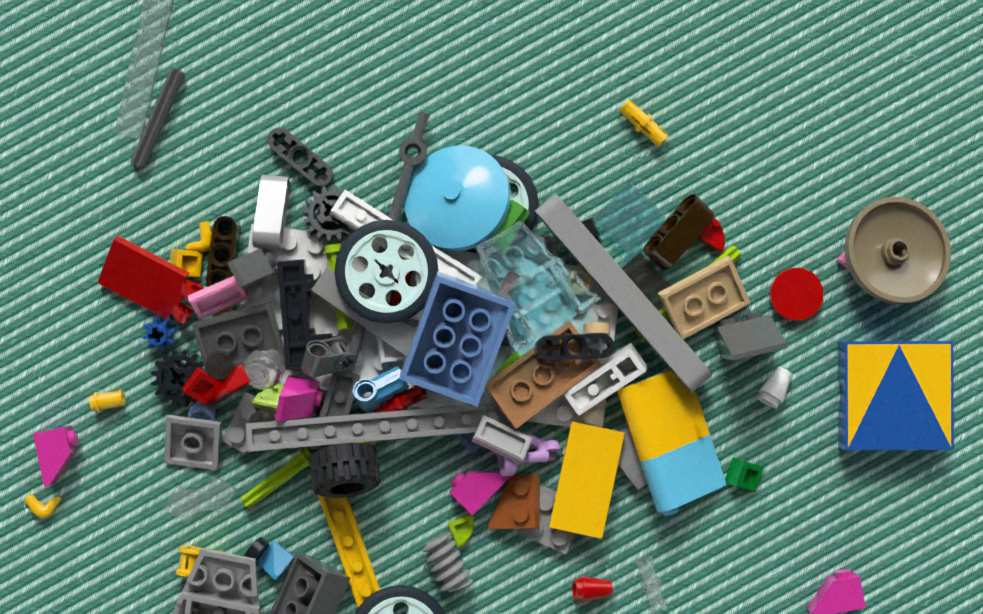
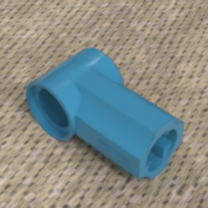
[353,366,409,412]

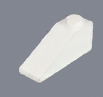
[563,343,646,416]

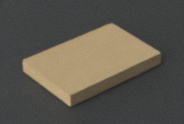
[658,256,751,340]

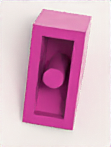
[275,375,323,422]
[33,425,79,487]
[449,470,510,515]
[806,569,866,614]

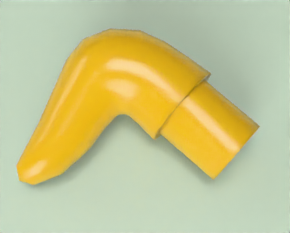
[185,221,212,252]
[24,494,61,519]

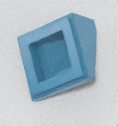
[257,540,294,580]

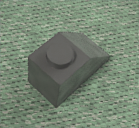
[227,248,277,288]

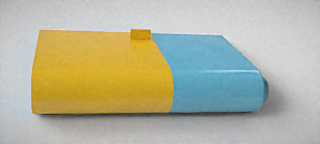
[617,369,727,516]

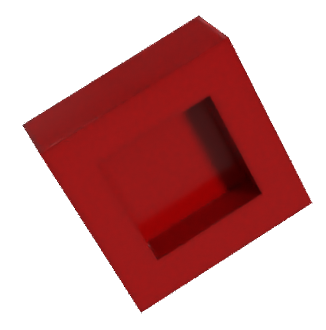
[182,367,222,405]

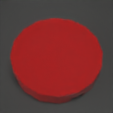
[769,268,823,320]

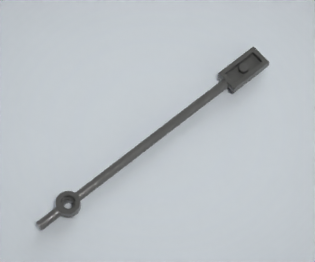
[320,112,429,417]

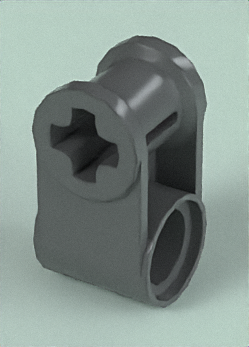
[301,336,357,377]

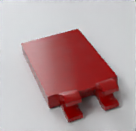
[97,236,204,324]

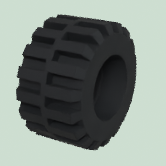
[309,443,381,498]

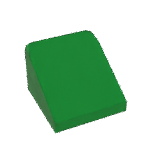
[725,457,764,493]

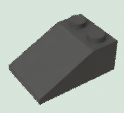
[714,311,788,361]

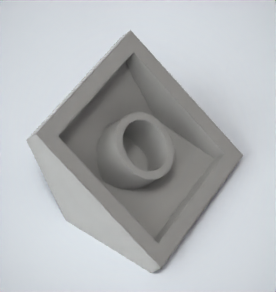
[164,415,222,470]

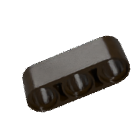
[643,194,714,270]
[206,216,241,287]

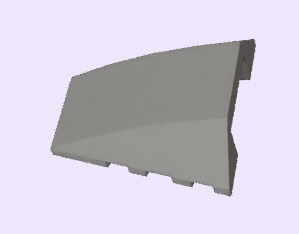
[172,548,260,614]

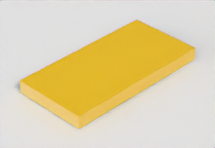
[549,421,625,539]

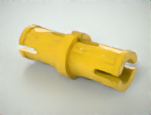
[619,99,669,147]

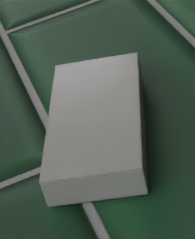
[472,415,532,464]

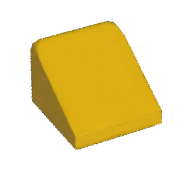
[170,249,203,278]

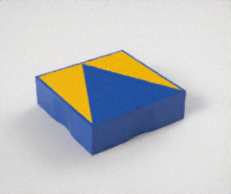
[838,341,954,450]

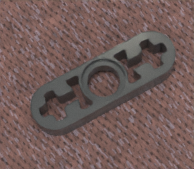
[267,128,334,187]

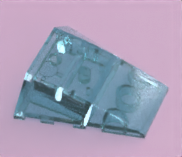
[476,221,601,353]

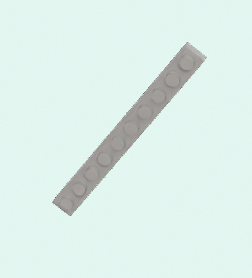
[246,403,521,452]

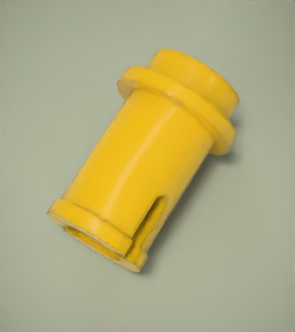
[89,389,125,413]

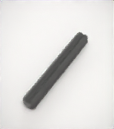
[131,68,185,169]

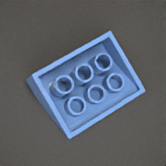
[399,271,516,407]

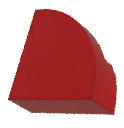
[698,217,725,253]

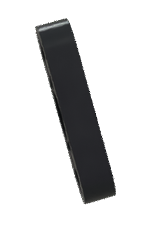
[534,333,614,361]

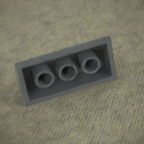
[270,551,350,614]

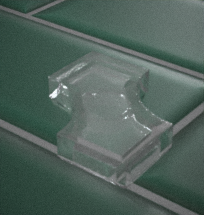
[164,476,238,523]

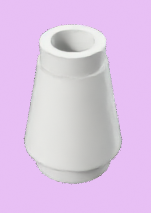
[758,367,792,409]

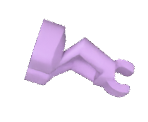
[496,431,560,476]

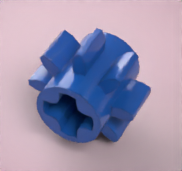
[142,317,177,351]

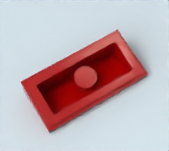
[208,364,250,404]

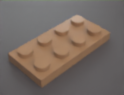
[485,321,602,429]

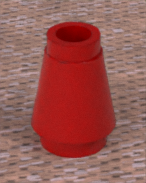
[572,576,613,603]

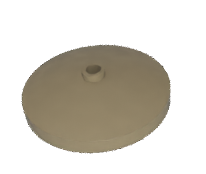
[844,197,951,304]

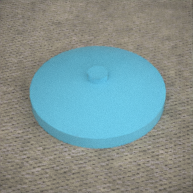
[404,146,511,252]

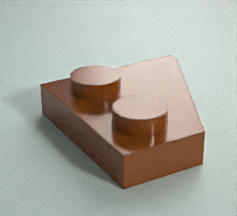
[488,474,540,530]

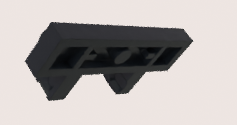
[277,259,333,370]

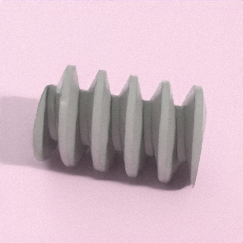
[422,532,473,592]

